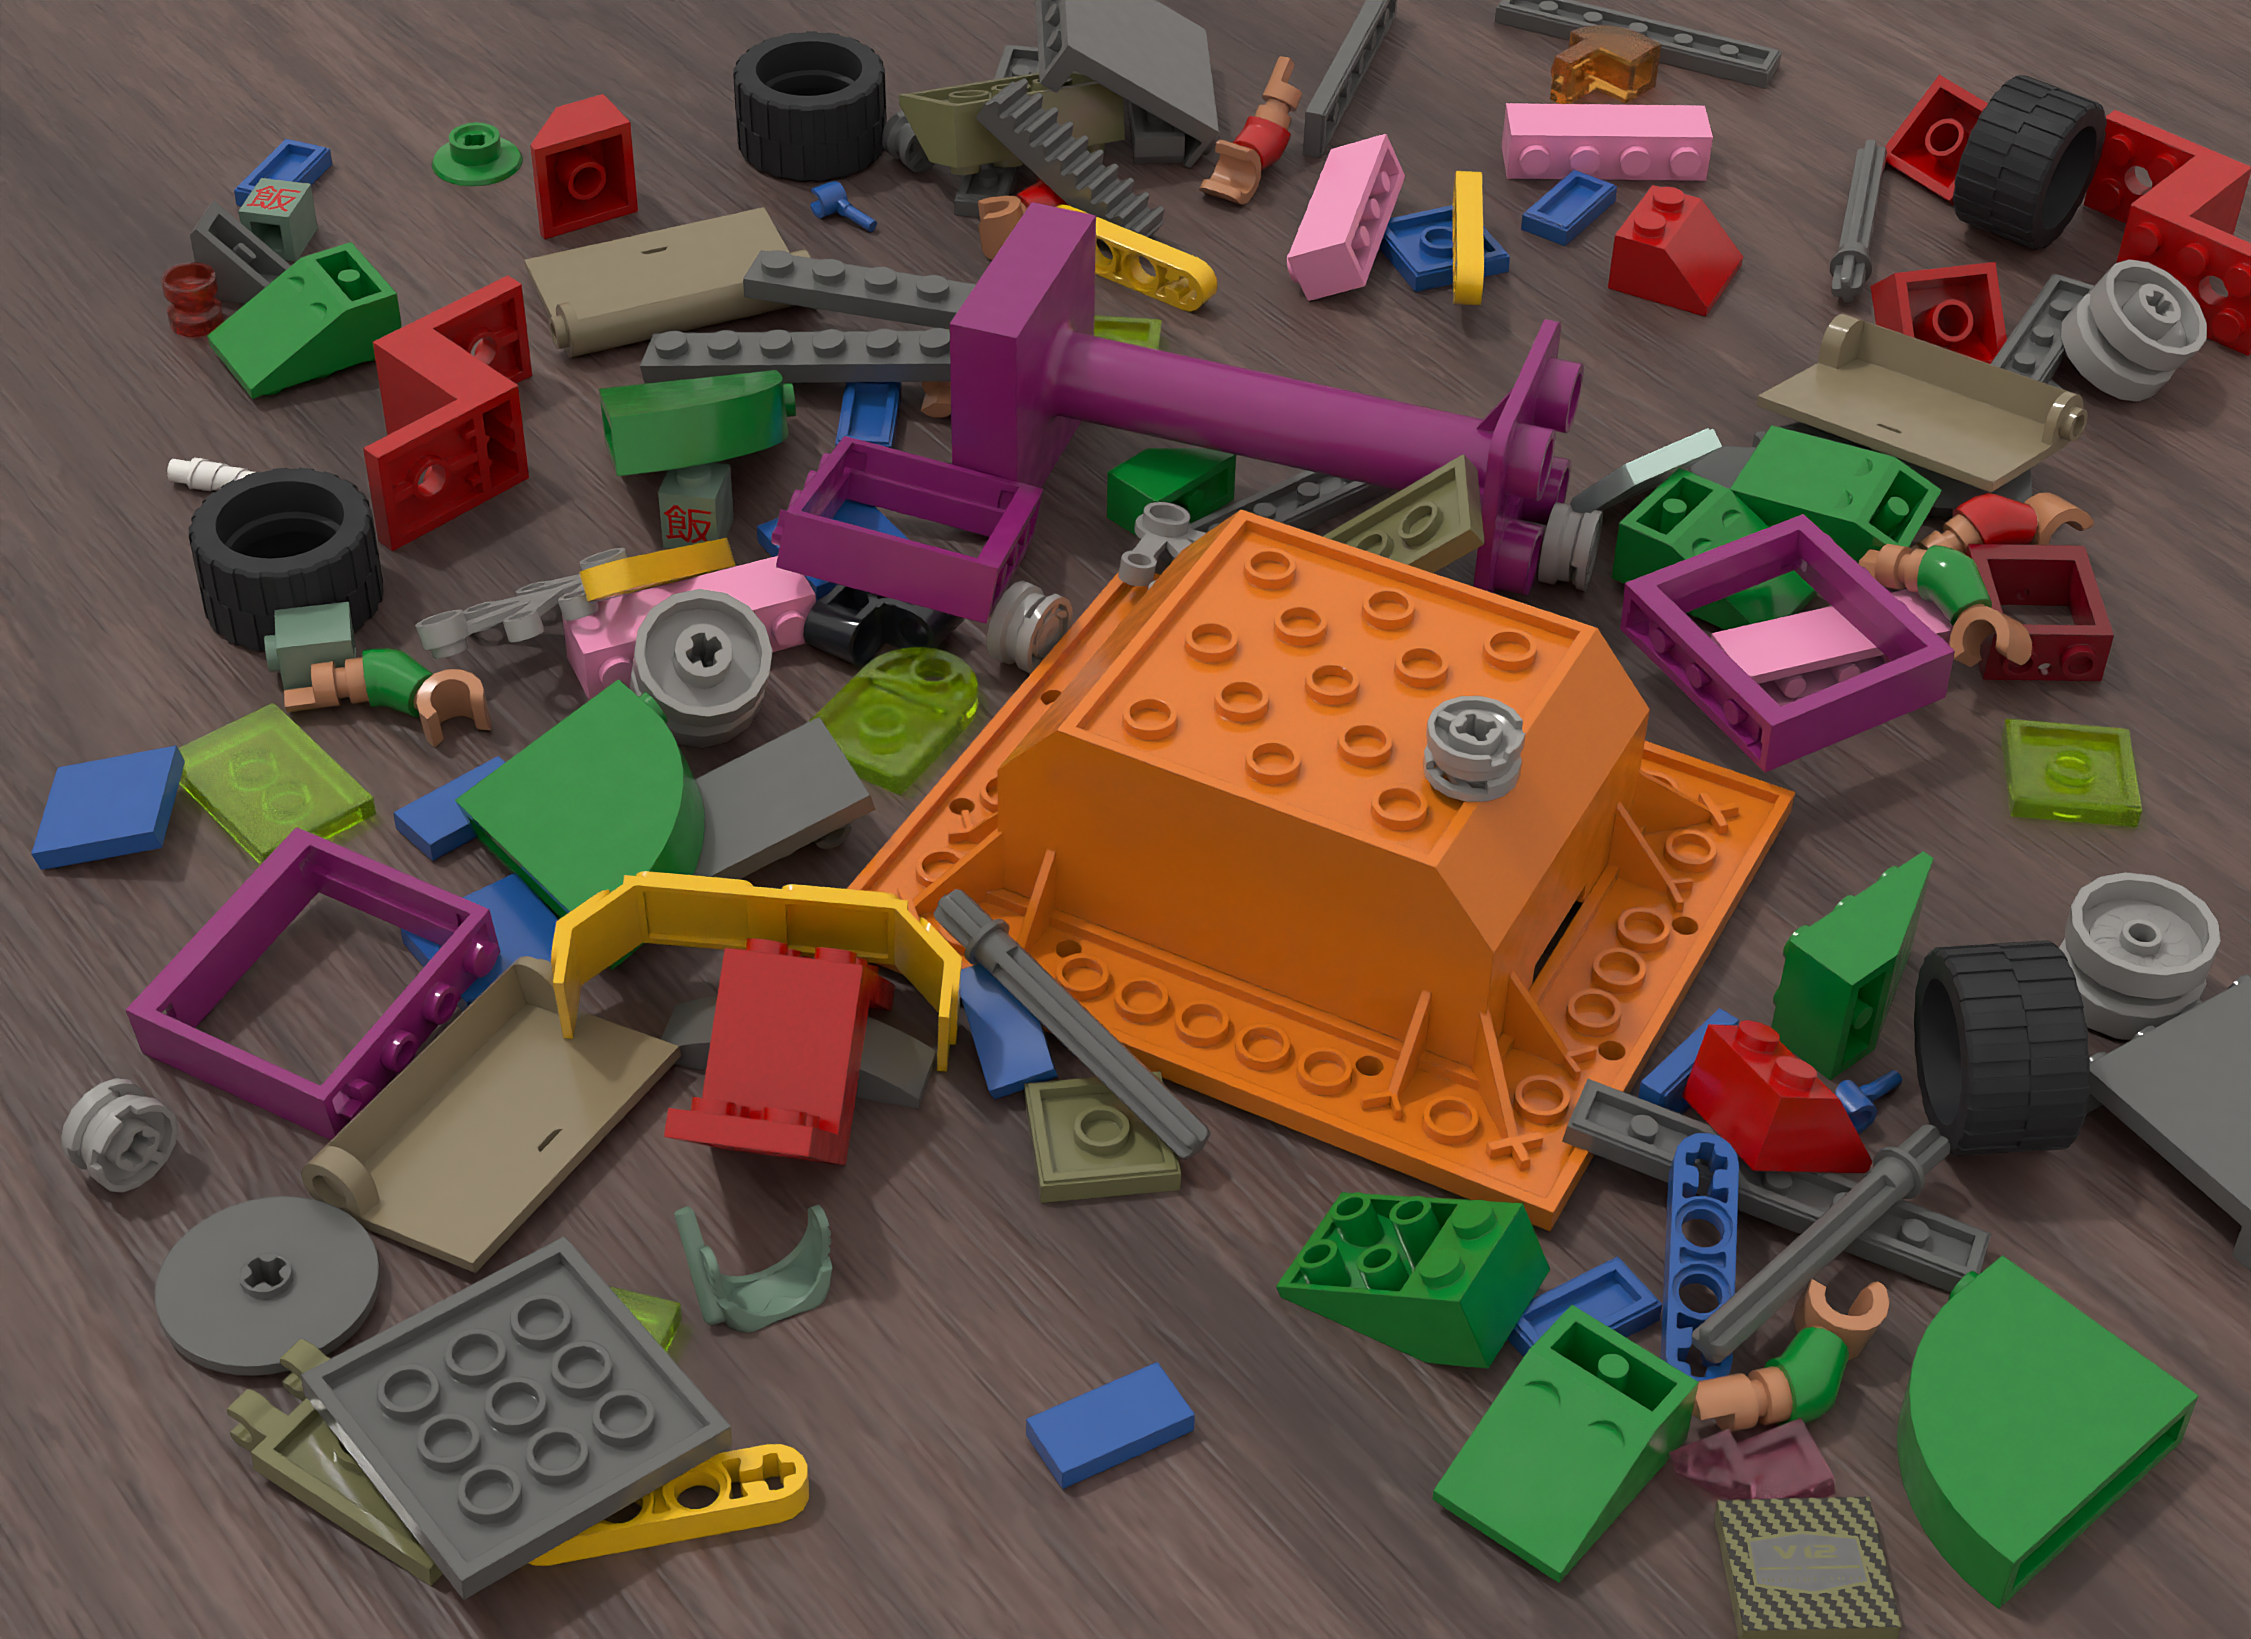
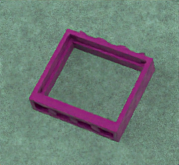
[771,436,1044,624]
[1620,514,1955,773]
[125,827,501,1140]

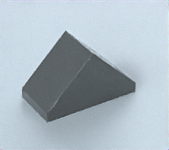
[190,201,291,303]

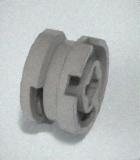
[1538,502,1603,592]
[987,580,1072,673]
[1423,696,1526,802]
[60,1078,178,1192]

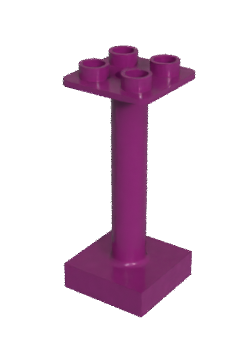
[949,202,1584,595]

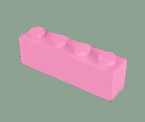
[1502,103,1713,181]
[1287,134,1405,301]
[562,556,816,700]
[1711,589,1953,706]

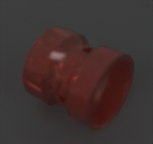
[161,262,224,337]

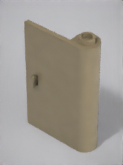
[524,207,811,358]
[1756,314,2088,493]
[301,956,681,1273]

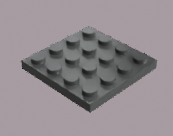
[301,1236,732,1600]

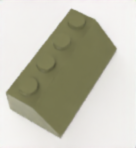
[899,70,1125,175]

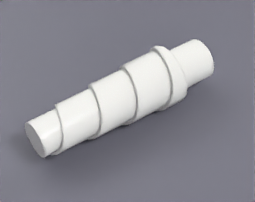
[167,457,255,492]

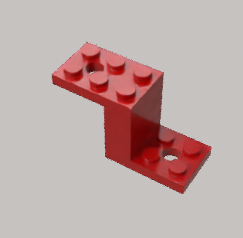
[2083,110,2251,356]
[363,275,533,552]
[664,938,895,1166]

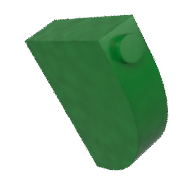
[599,370,796,476]
[455,679,705,970]
[1897,1255,2199,1609]

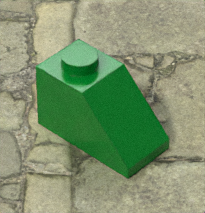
[1107,448,1236,539]

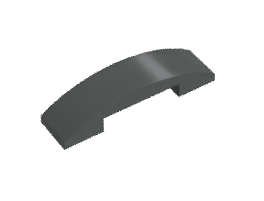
[661,996,936,1109]

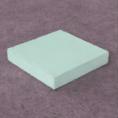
[1570,428,1722,514]

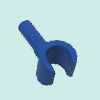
[810,181,877,232]
[1835,1070,1902,1134]

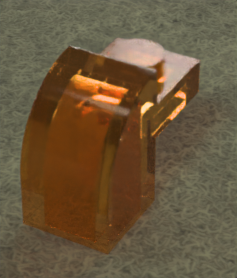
[1550,25,1661,104]

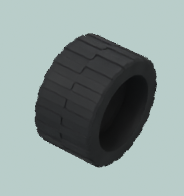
[733,31,887,182]
[1953,75,2107,250]
[188,467,384,652]
[1914,940,2090,1157]

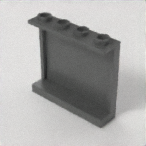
[1035,0,1220,168]
[2086,974,2251,1272]

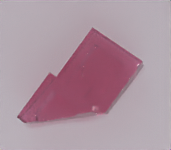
[1669,1418,1836,1500]

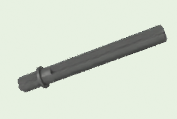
[1830,140,1887,304]
[934,889,1211,1160]
[1692,1124,1951,1363]

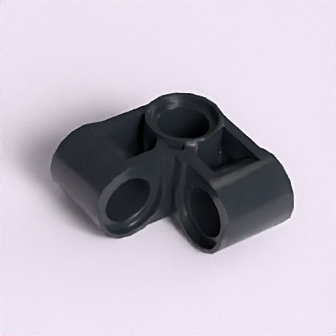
[803,584,965,667]

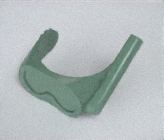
[674,1205,832,1333]

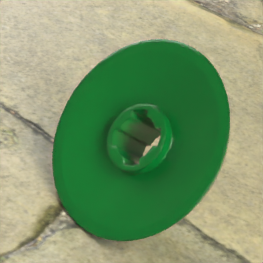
[432,122,523,186]

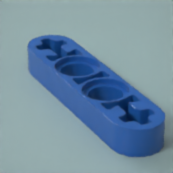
[1660,1133,1739,1381]

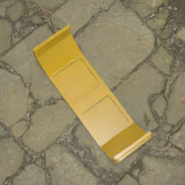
[551,871,962,1072]

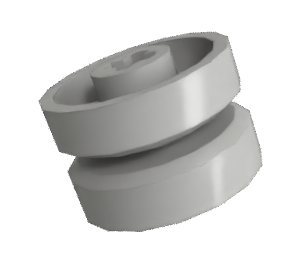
[2061,260,2207,402]
[629,589,773,748]
[2059,872,2221,1040]

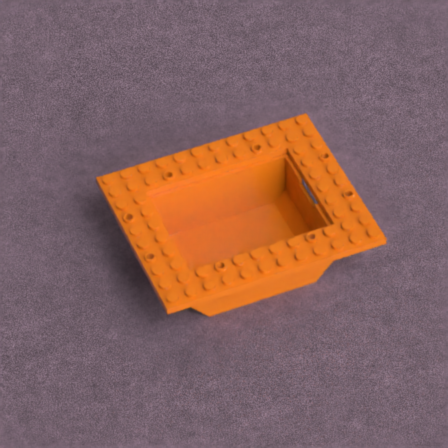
[847,509,1795,1231]

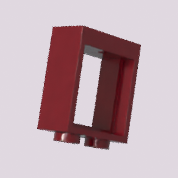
[1965,544,2114,681]

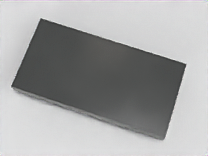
[693,717,876,879]

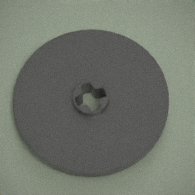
[155,1196,380,1376]

